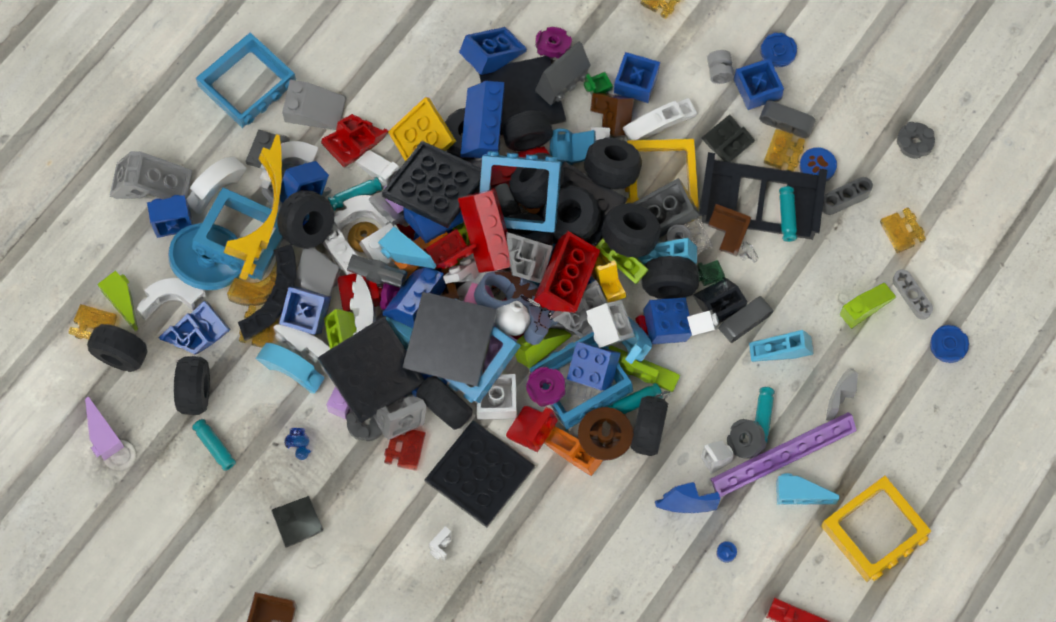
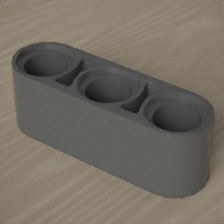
[759,101,816,138]
[822,177,873,215]
[495,184,521,218]
[718,296,773,343]

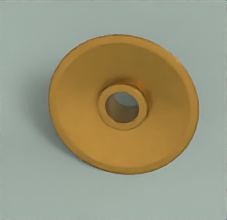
[347,222,379,253]

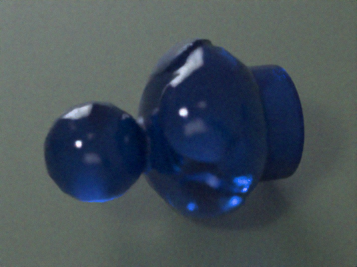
[284,428,311,460]

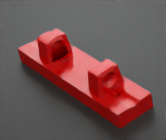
[766,598,830,622]

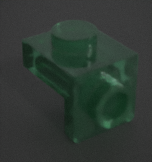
[697,260,725,286]

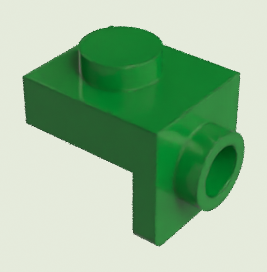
[584,72,613,95]

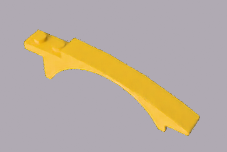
[223,134,282,280]
[591,252,626,303]

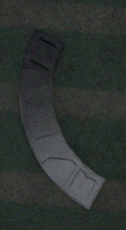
[238,244,296,341]

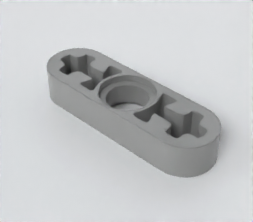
[893,269,933,320]

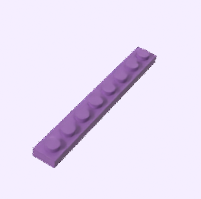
[711,412,857,497]

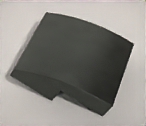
[701,114,755,162]

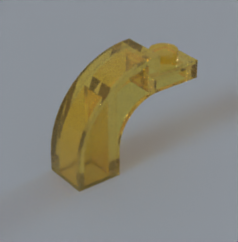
[227,262,277,306]

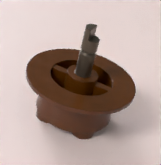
[578,407,633,461]

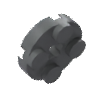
[897,121,935,159]
[346,410,382,441]
[727,419,766,459]

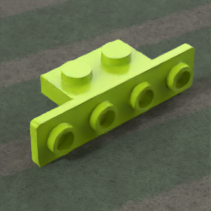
[608,345,680,392]

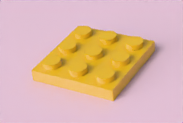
[388,97,456,162]

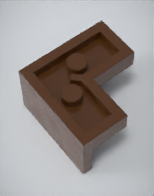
[590,93,634,136]
[708,204,752,257]
[247,592,297,622]

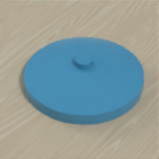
[168,223,241,290]

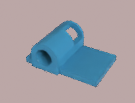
[550,129,596,165]

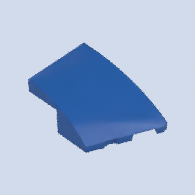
[158,301,231,355]
[655,482,720,513]

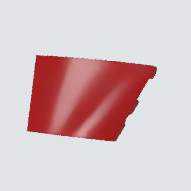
[321,114,388,167]

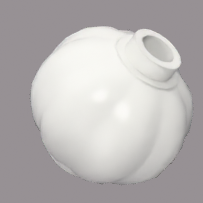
[495,301,531,336]

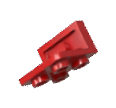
[424,229,477,270]
[337,273,382,312]
[506,406,558,453]

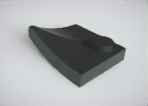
[271,496,323,548]

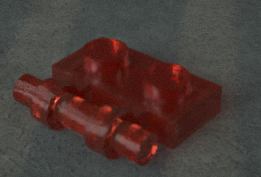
[384,429,426,471]

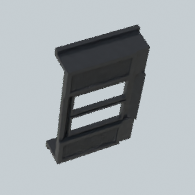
[699,152,827,240]

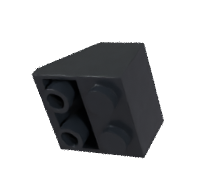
[693,278,748,323]

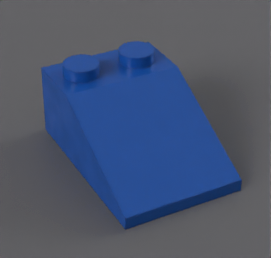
[459,27,527,75]

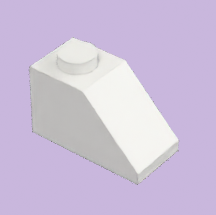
[687,310,719,336]
[701,441,734,474]

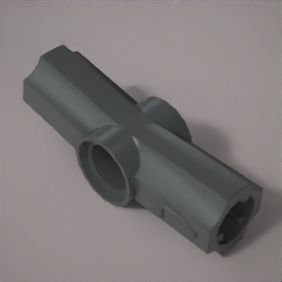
[347,254,407,288]

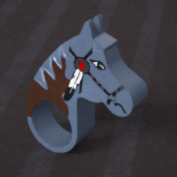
[474,271,558,345]

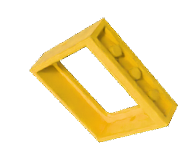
[625,139,699,209]
[821,476,931,582]

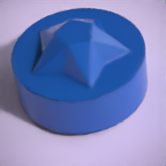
[716,541,737,563]

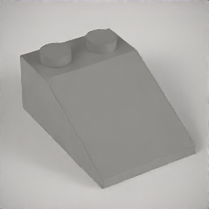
[282,80,346,130]

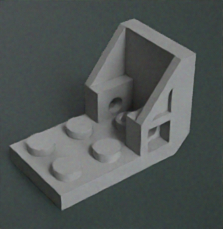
[110,151,192,199]
[373,395,426,440]

